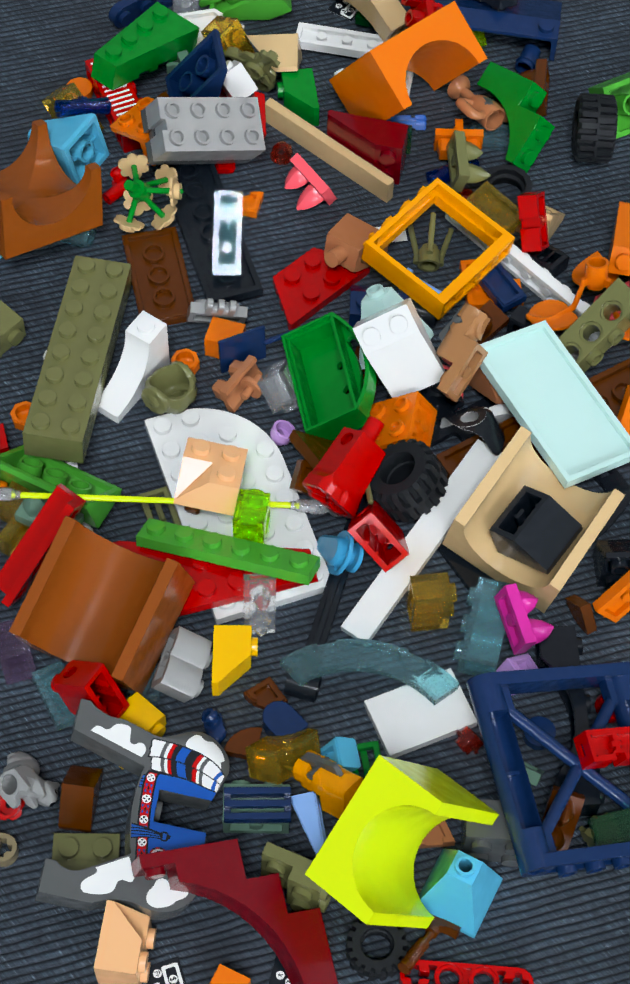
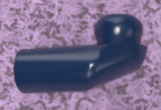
[201,708,227,744]

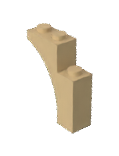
[345,0,407,42]

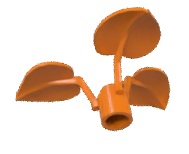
[525,251,630,341]

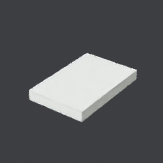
[364,668,477,758]

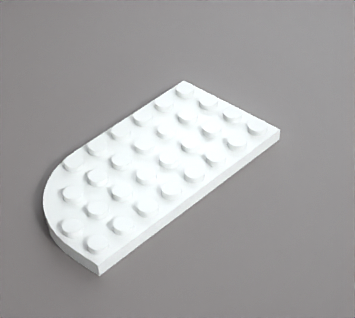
[144,408,329,625]

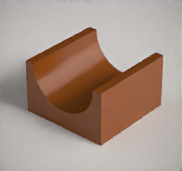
[9,516,195,695]

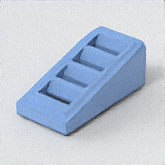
[291,791,327,855]

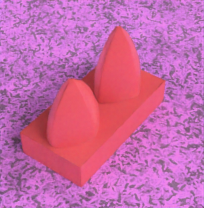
[284,153,337,210]

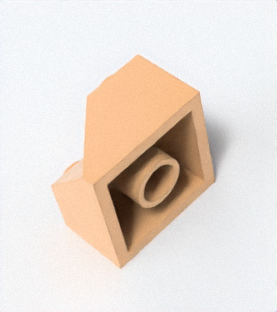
[173,437,248,516]
[94,900,157,984]

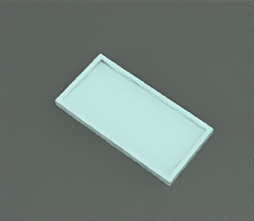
[480,320,630,489]

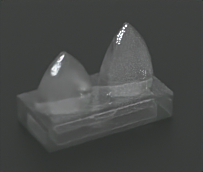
[243,574,276,637]

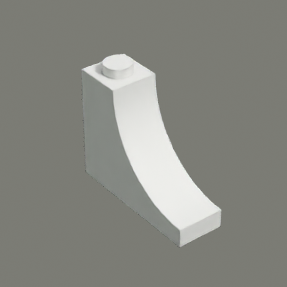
[98,311,170,423]

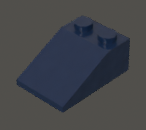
[165,28,228,97]

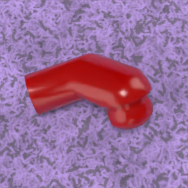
[102,166,129,205]

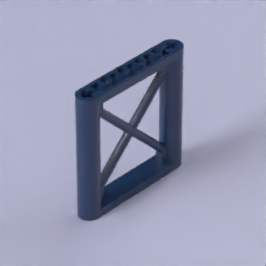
[466,662,630,878]

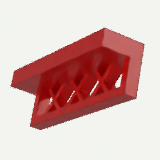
[0,483,86,608]

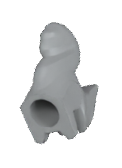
[0,751,60,809]

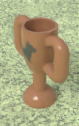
[447,75,509,131]

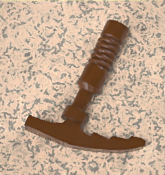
[397,915,461,974]

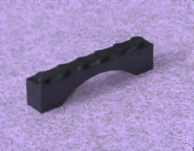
[534,625,605,817]

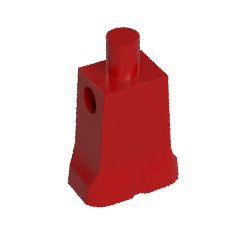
[302,416,386,519]

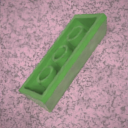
[0,445,122,529]

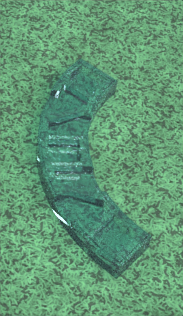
[280,639,460,705]

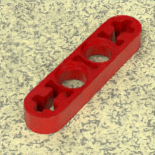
[399,959,534,984]

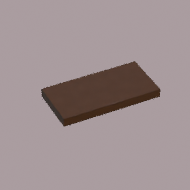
[121,226,194,325]

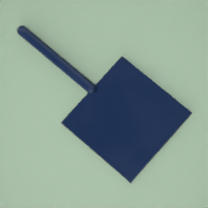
[218,325,296,373]

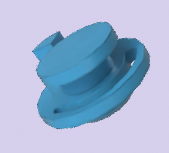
[317,530,364,575]

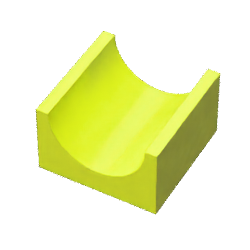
[305,755,499,929]

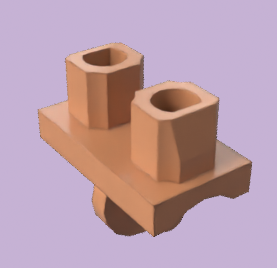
[212,355,264,413]

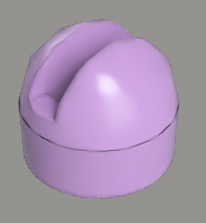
[270,420,295,446]

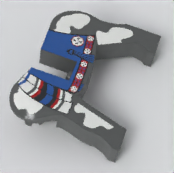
[35,699,230,920]

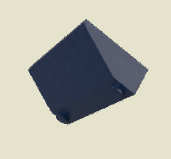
[405,0,562,61]

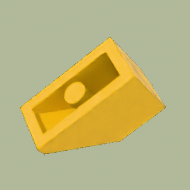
[212,625,258,696]

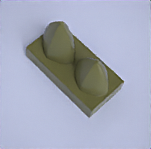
[446,130,491,192]

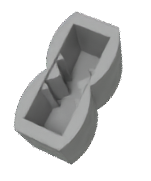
[151,626,213,703]

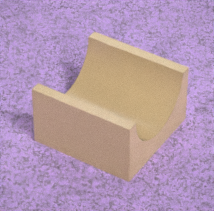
[442,426,625,613]

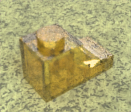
[245,728,321,785]

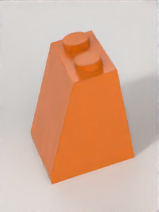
[608,201,630,276]

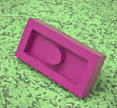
[494,583,554,655]

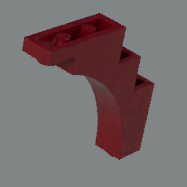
[131,839,338,984]

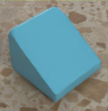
[318,737,361,772]

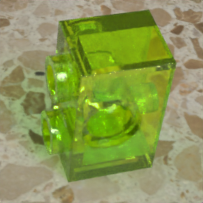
[233,489,270,544]

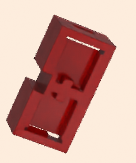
[517,191,549,252]
[573,726,630,770]

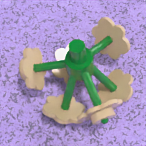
[114,153,183,233]

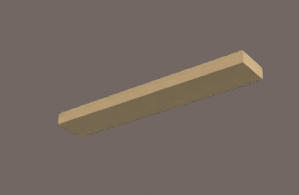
[265,98,394,203]

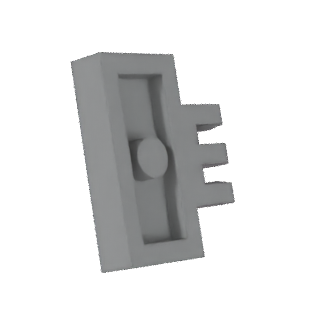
[186,298,248,324]

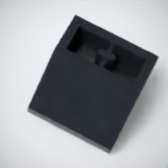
[489,485,583,574]
[593,539,630,588]

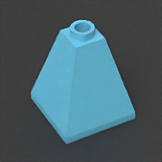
[28,113,110,184]
[419,849,503,938]

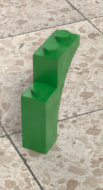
[477,62,555,173]

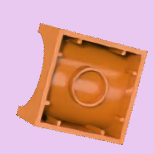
[329,0,488,120]

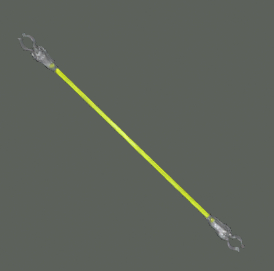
[0,487,340,517]

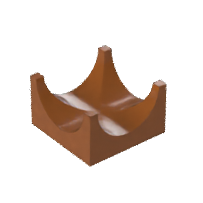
[0,119,103,260]

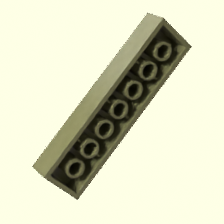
[22,255,132,464]

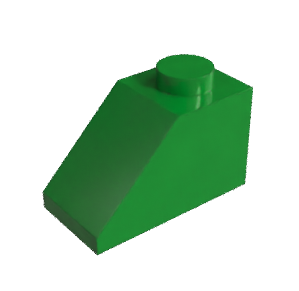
[276,68,319,126]

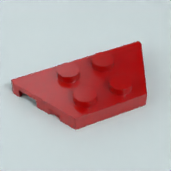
[273,247,370,330]

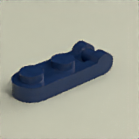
[108,0,173,28]

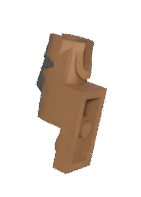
[436,303,491,403]

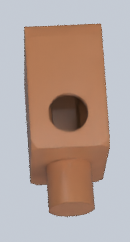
[324,213,388,272]

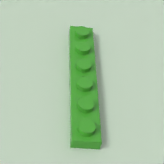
[136,518,320,585]

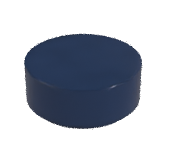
[522,716,556,750]

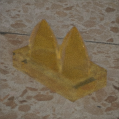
[467,181,521,234]

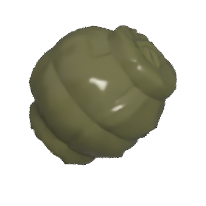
[141,361,197,415]

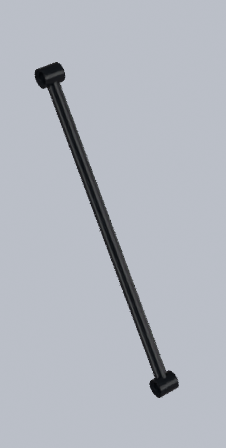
[284,299,437,703]

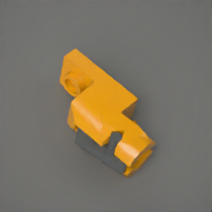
[293,749,364,819]

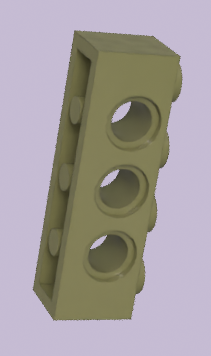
[559,277,630,373]

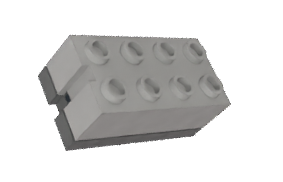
[141,97,266,165]

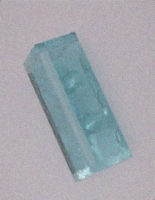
[453,576,509,676]

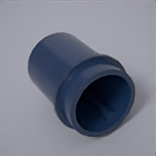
[515,44,541,74]

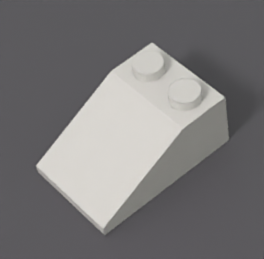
[352,298,445,398]

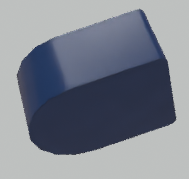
[262,701,308,752]

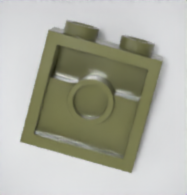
[52,833,121,870]
[261,842,331,913]

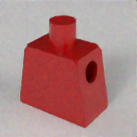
[347,501,409,573]
[51,660,130,718]

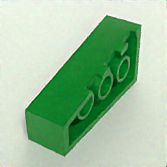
[91,2,199,90]

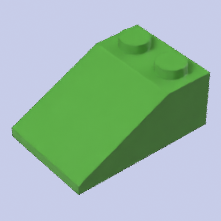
[210,0,292,21]

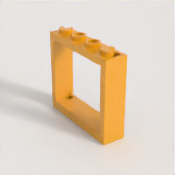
[361,177,515,320]

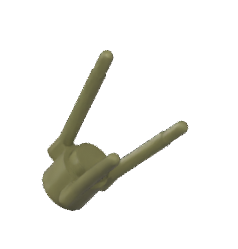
[408,212,454,272]

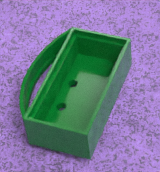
[281,312,376,441]

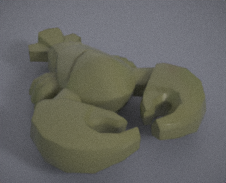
[224,46,280,92]

